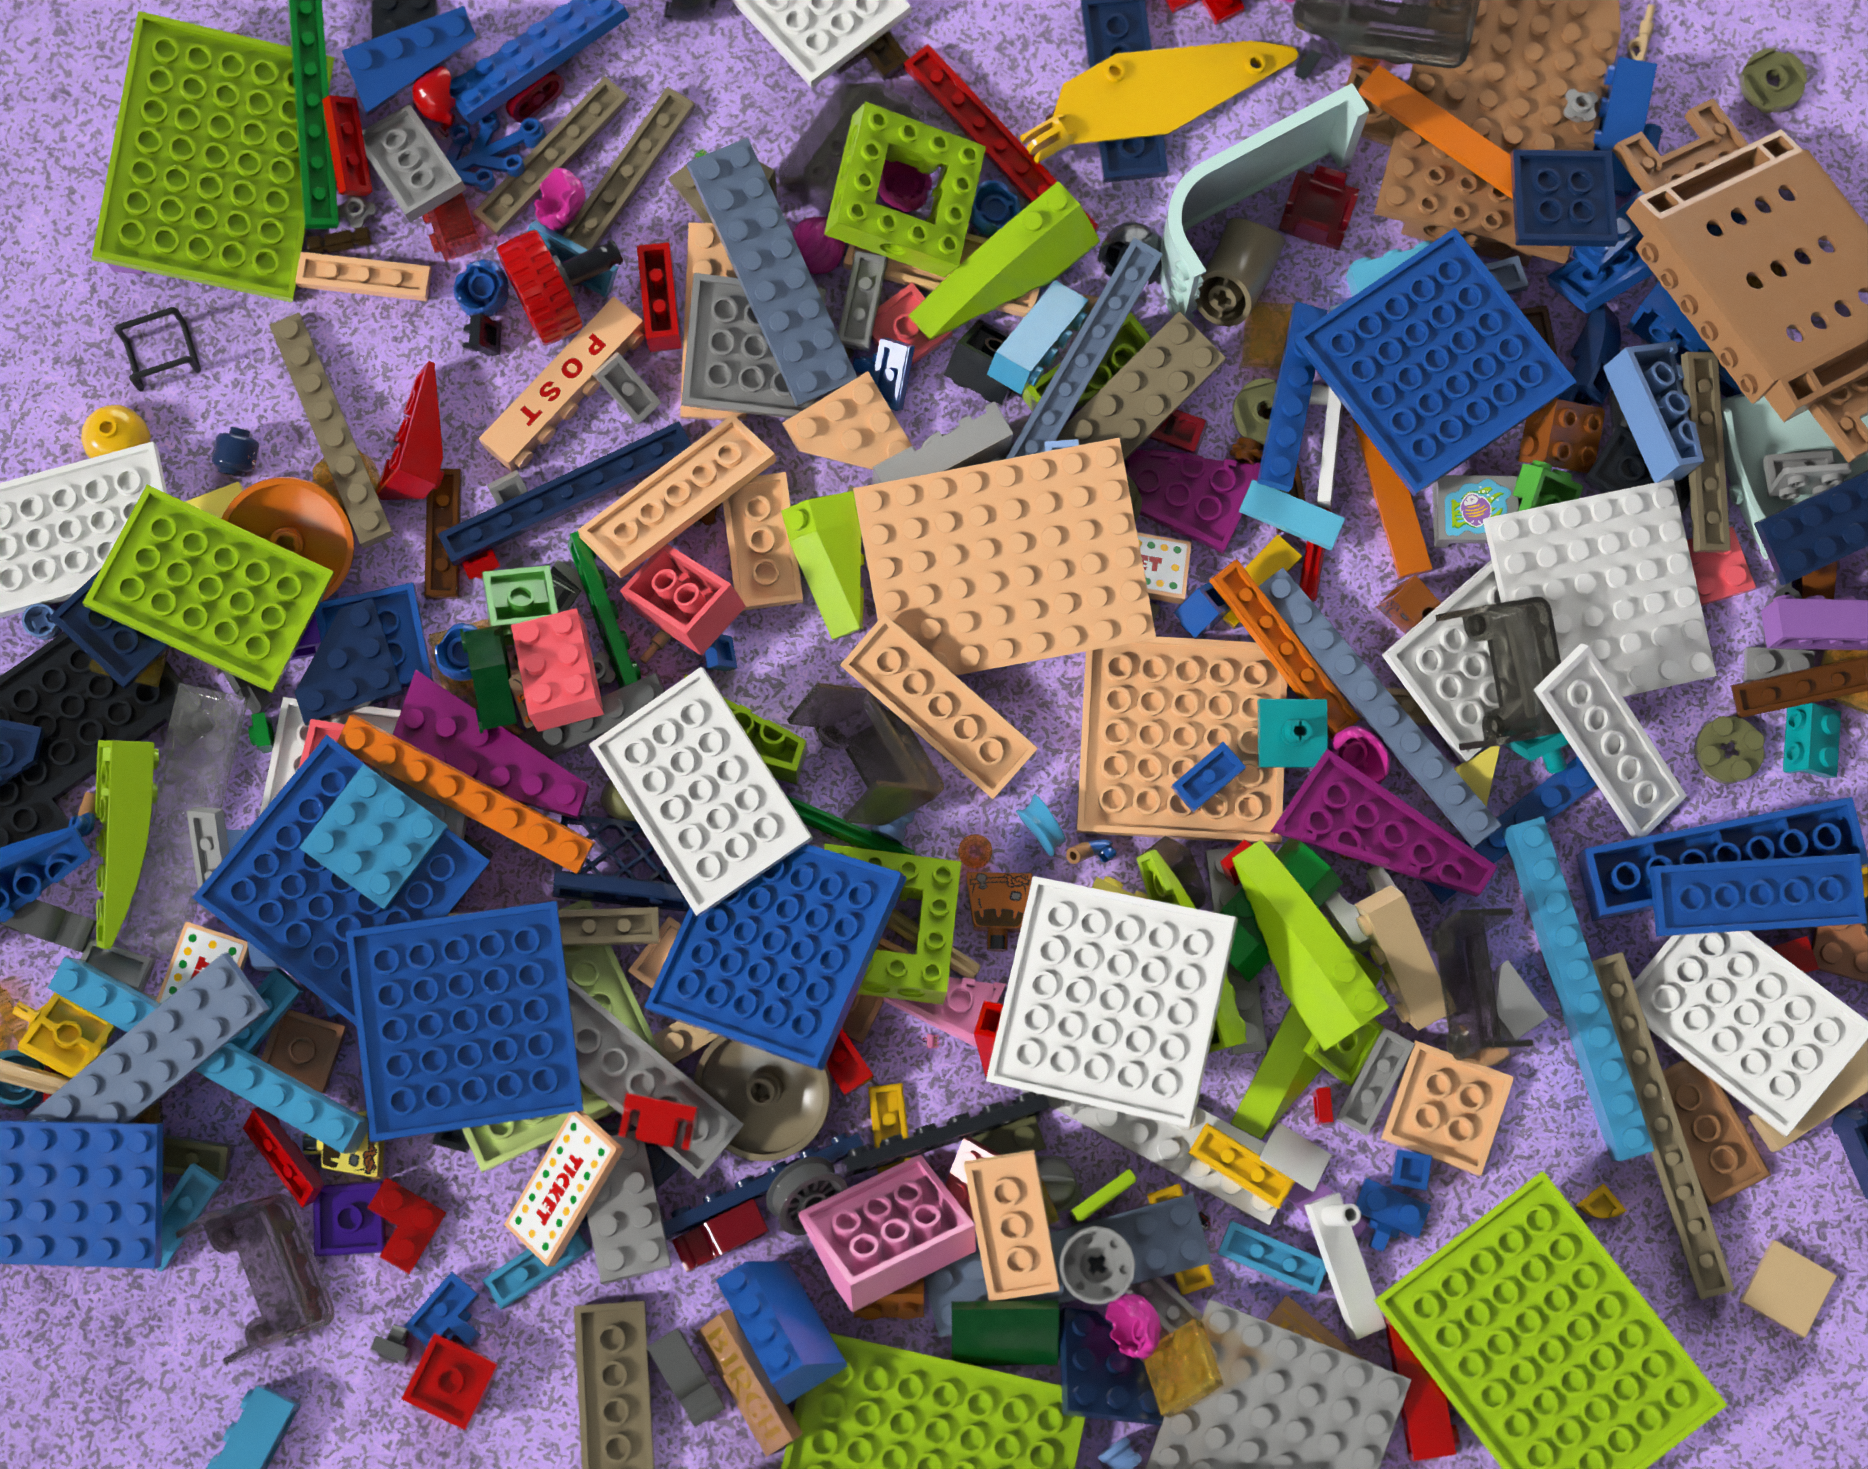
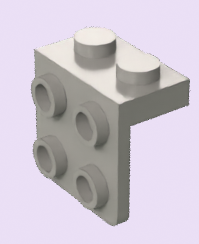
[1763,451,1851,500]

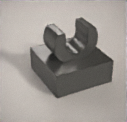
[370,1324,412,1367]

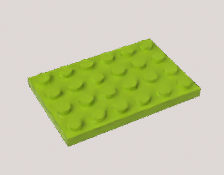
[83,485,334,693]

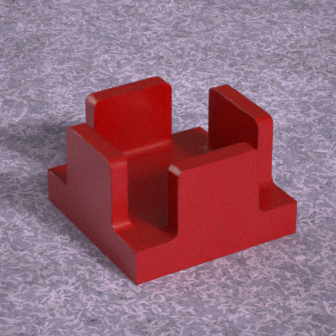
[618,1093,700,1151]
[401,1333,499,1431]

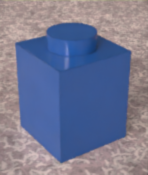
[1173,582,1231,638]

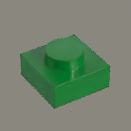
[248,712,275,754]

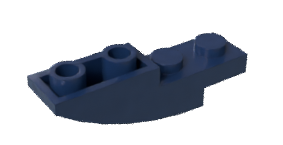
[1558,303,1621,406]

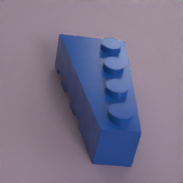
[341,6,477,116]
[1593,57,1658,198]
[1626,281,1742,397]

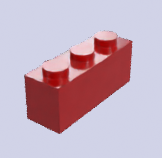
[637,242,682,352]

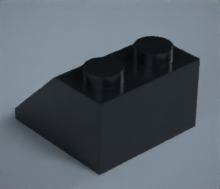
[944,319,1013,405]

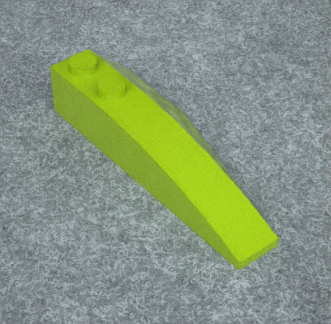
[909,181,1100,341]
[95,740,159,949]
[1232,839,1389,1051]
[1136,849,1247,1054]
[1230,946,1383,1140]

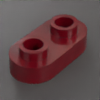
[506,70,565,123]

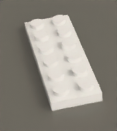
[1534,644,1687,839]

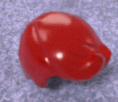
[412,66,456,131]

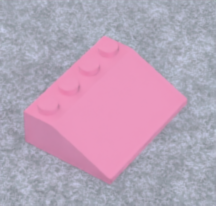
[798,1154,976,1312]

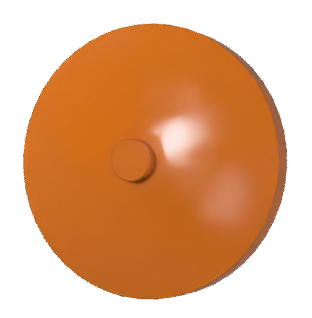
[221,477,355,602]

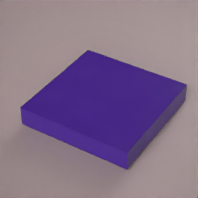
[313,1181,386,1257]

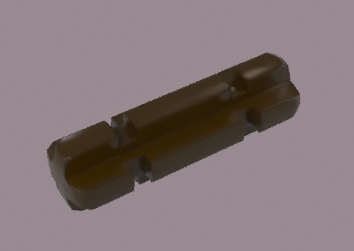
[307,227,372,254]

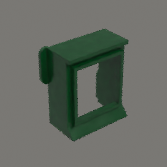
[459,625,517,734]

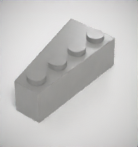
[872,401,1013,484]

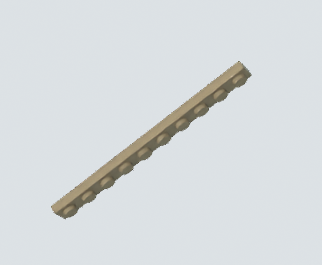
[1592,952,1735,1300]

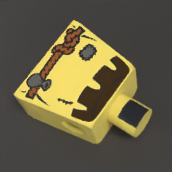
[303,1111,385,1179]

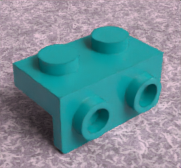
[1783,703,1841,778]

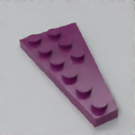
[1124,449,1261,554]
[393,670,590,820]
[1270,749,1498,897]

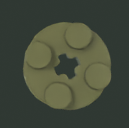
[1739,48,1807,114]
[1232,378,1277,445]
[1694,716,1765,784]

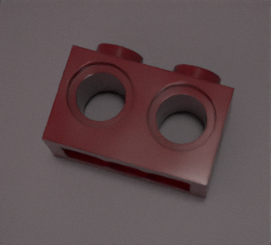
[1149,410,1208,455]

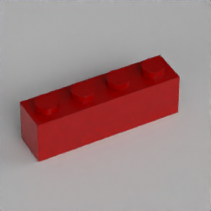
[1383,1317,1460,1461]

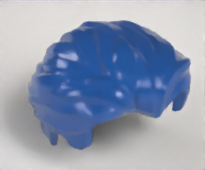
[969,180,1022,235]
[454,259,509,317]

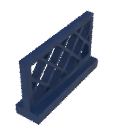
[552,815,690,912]

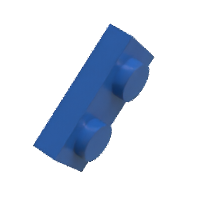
[1171,742,1246,813]

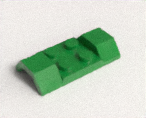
[1218,838,1343,983]

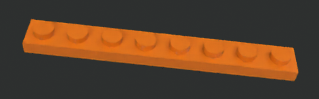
[337,714,595,874]

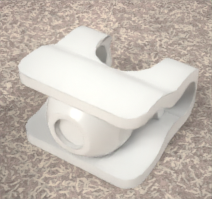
[1322,865,1411,955]

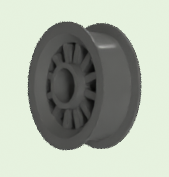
[766,1156,848,1235]

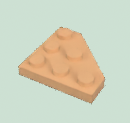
[782,371,912,470]

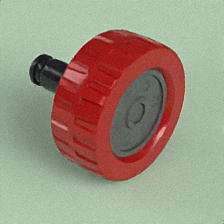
[496,230,623,346]

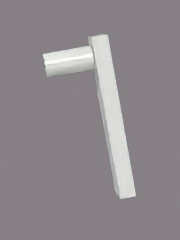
[1309,385,1343,511]
[1304,1193,1386,1340]

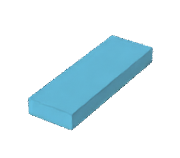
[1239,479,1345,551]

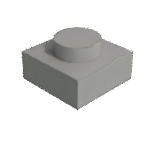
[487,470,528,506]

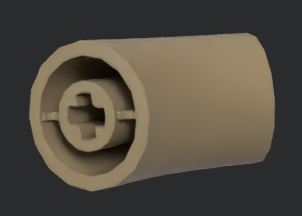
[1195,218,1286,327]

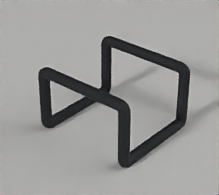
[114,307,201,392]

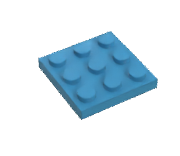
[299,764,449,910]

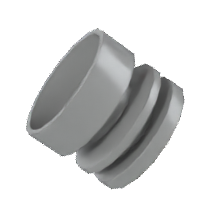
[1059,1226,1135,1304]

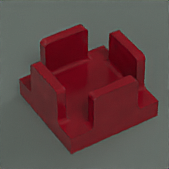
[1278,165,1360,251]

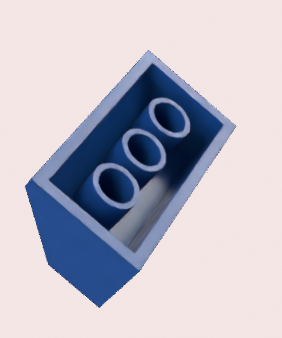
[716,1261,848,1404]

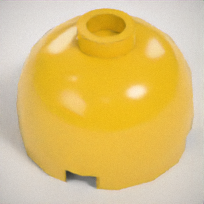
[81,405,151,458]

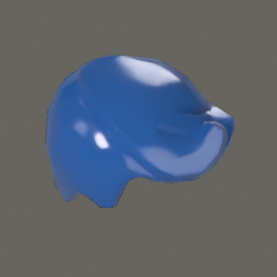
[435,623,477,681]

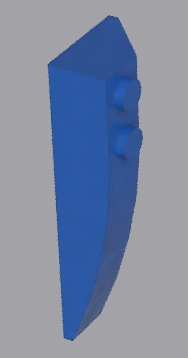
[0,826,92,923]

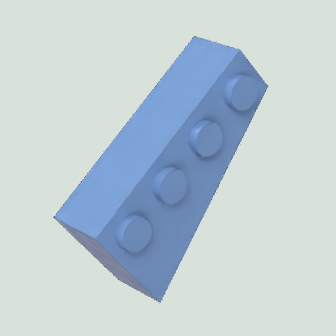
[1603,341,1704,483]

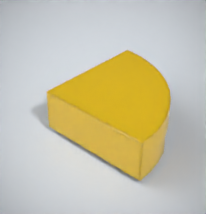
[1576,1183,1627,1219]

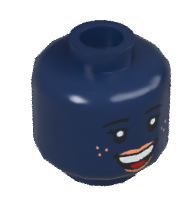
[212,427,259,477]

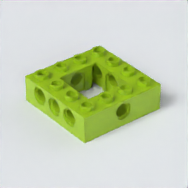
[824,102,986,278]
[824,843,961,1005]

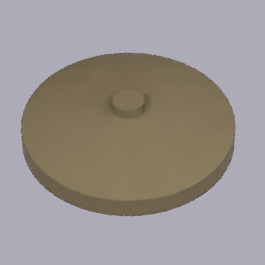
[694,1036,832,1161]

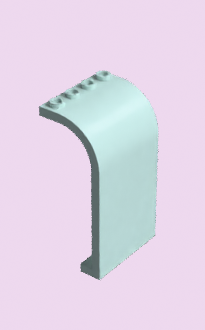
[1159,83,1369,320]

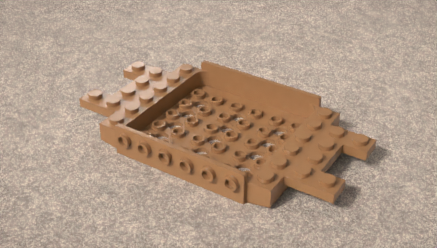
[1612,98,1868,463]

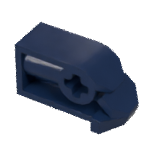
[1831,1106,1868,1200]

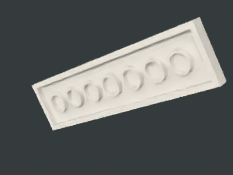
[1022,1090,1277,1226]

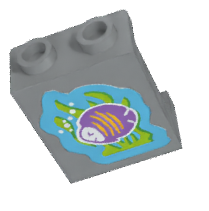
[1432,475,1522,548]

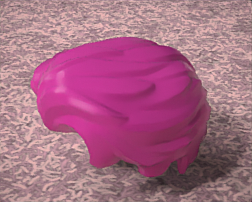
[878,159,932,212]
[534,167,585,231]
[792,216,845,274]
[1331,726,1390,784]
[1105,1293,1161,1359]

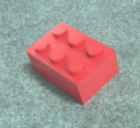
[620,544,746,656]
[511,608,604,732]

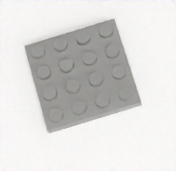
[681,273,826,418]

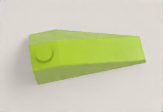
[781,491,865,640]

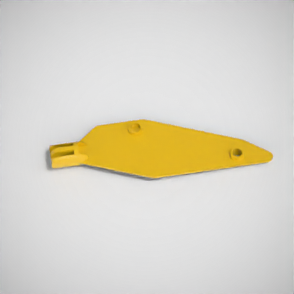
[1020,40,1298,164]

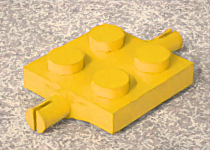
[12,992,117,1079]

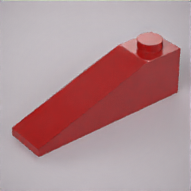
[376,360,444,500]

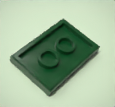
[951,1300,1059,1366]

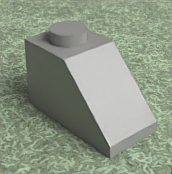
[1489,960,1549,1044]

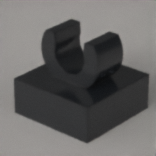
[462,313,501,356]

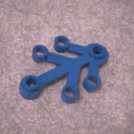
[445,111,547,191]

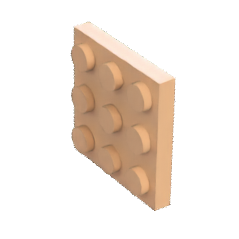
[1380,1040,1514,1176]

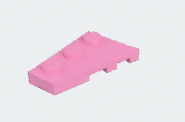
[883,977,1006,1047]

